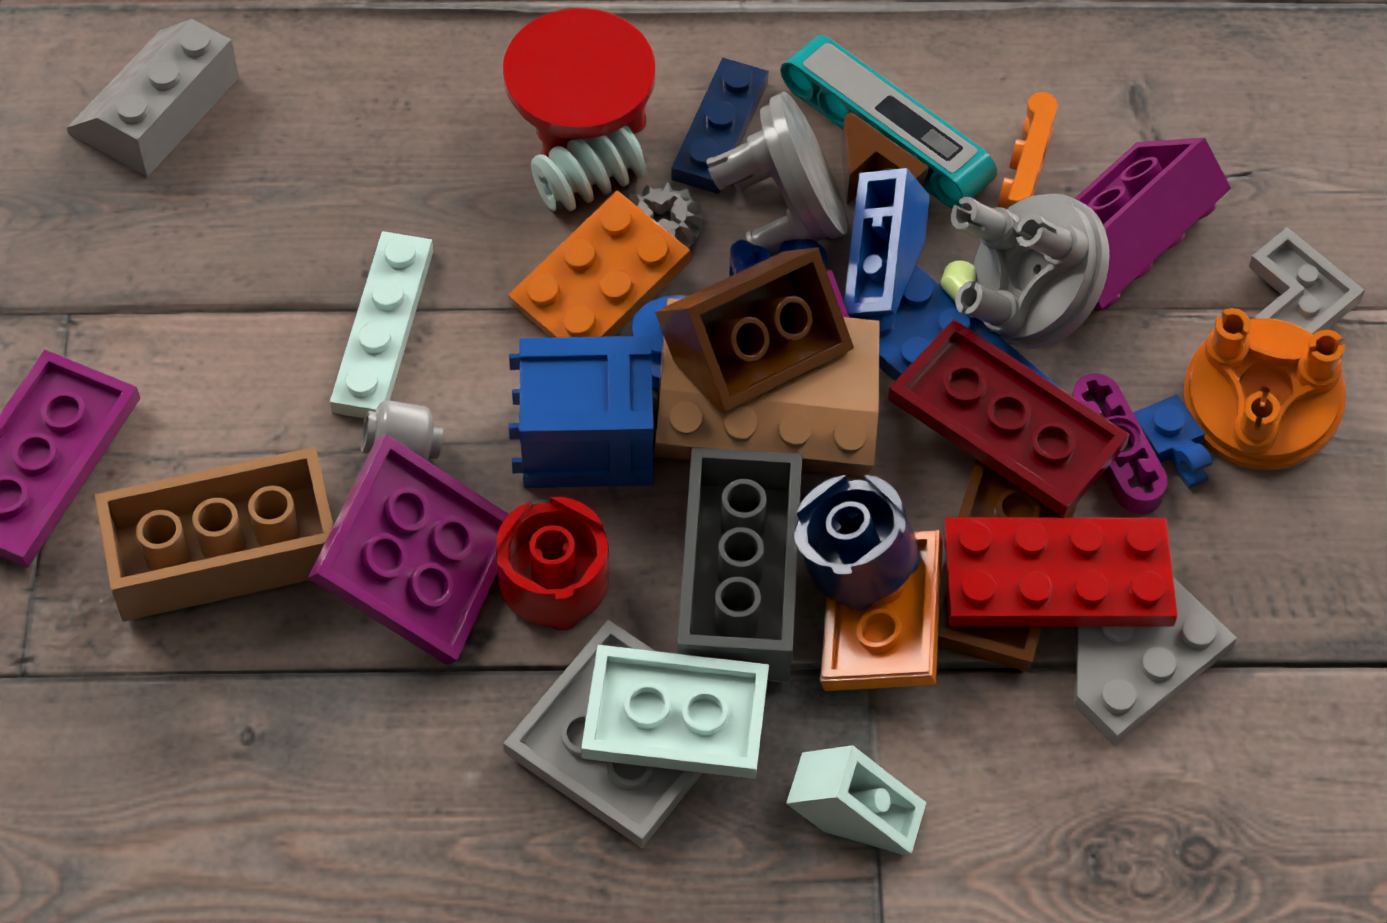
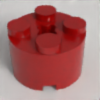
[496,497,609,630]

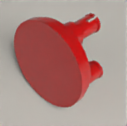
[503,8,656,158]

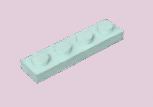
[330,231,433,419]

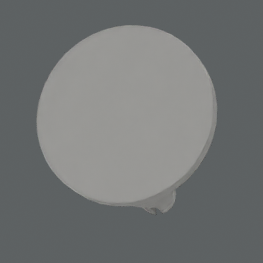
[706,92,848,261]
[951,194,1109,349]

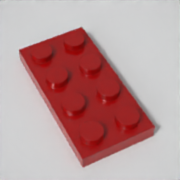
[943,517,1178,627]

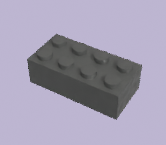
[677,447,802,682]

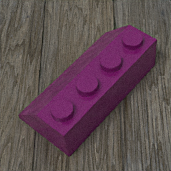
[1074,138,1231,311]

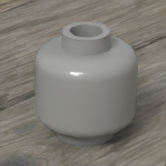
[361,400,443,461]

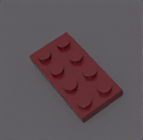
[888,319,1130,518]

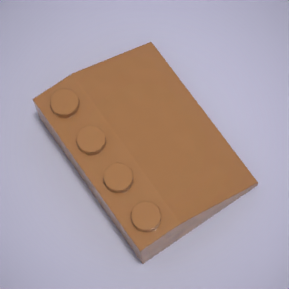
[653,298,879,479]

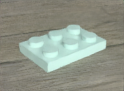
[581,645,769,779]

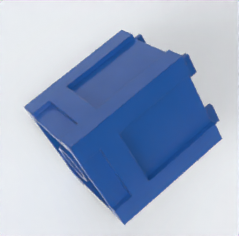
[509,336,653,488]

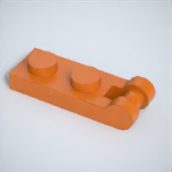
[997,92,1058,209]

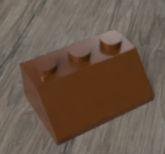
[655,247,854,412]

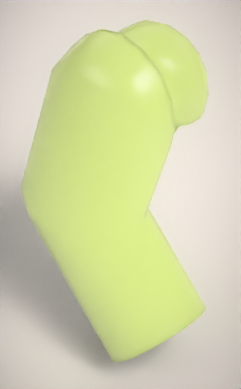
[940,261,977,318]

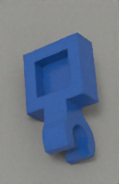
[1133,394,1213,488]

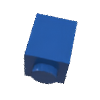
[844,168,930,318]

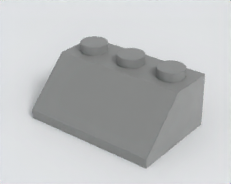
[67,19,239,177]

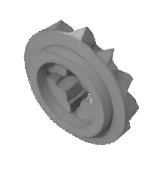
[629,182,703,248]

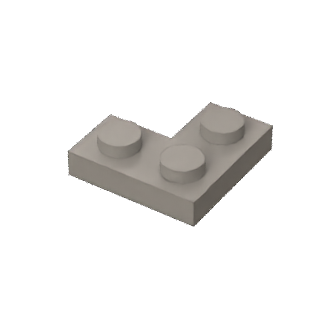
[1249,227,1365,334]

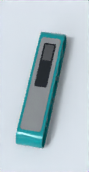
[780,35,997,209]

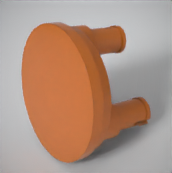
[1183,308,1346,470]

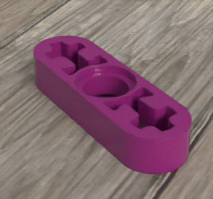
[1072,373,1168,514]

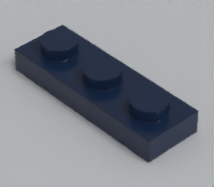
[671,57,769,194]

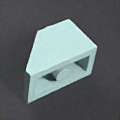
[786,745,926,855]

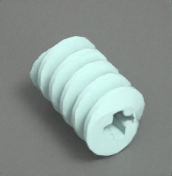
[531,125,647,212]

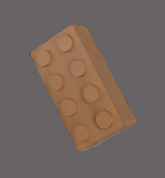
[94,447,333,622]

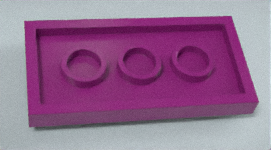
[0,349,141,568]

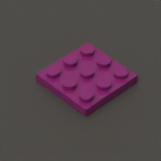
[308,434,509,665]

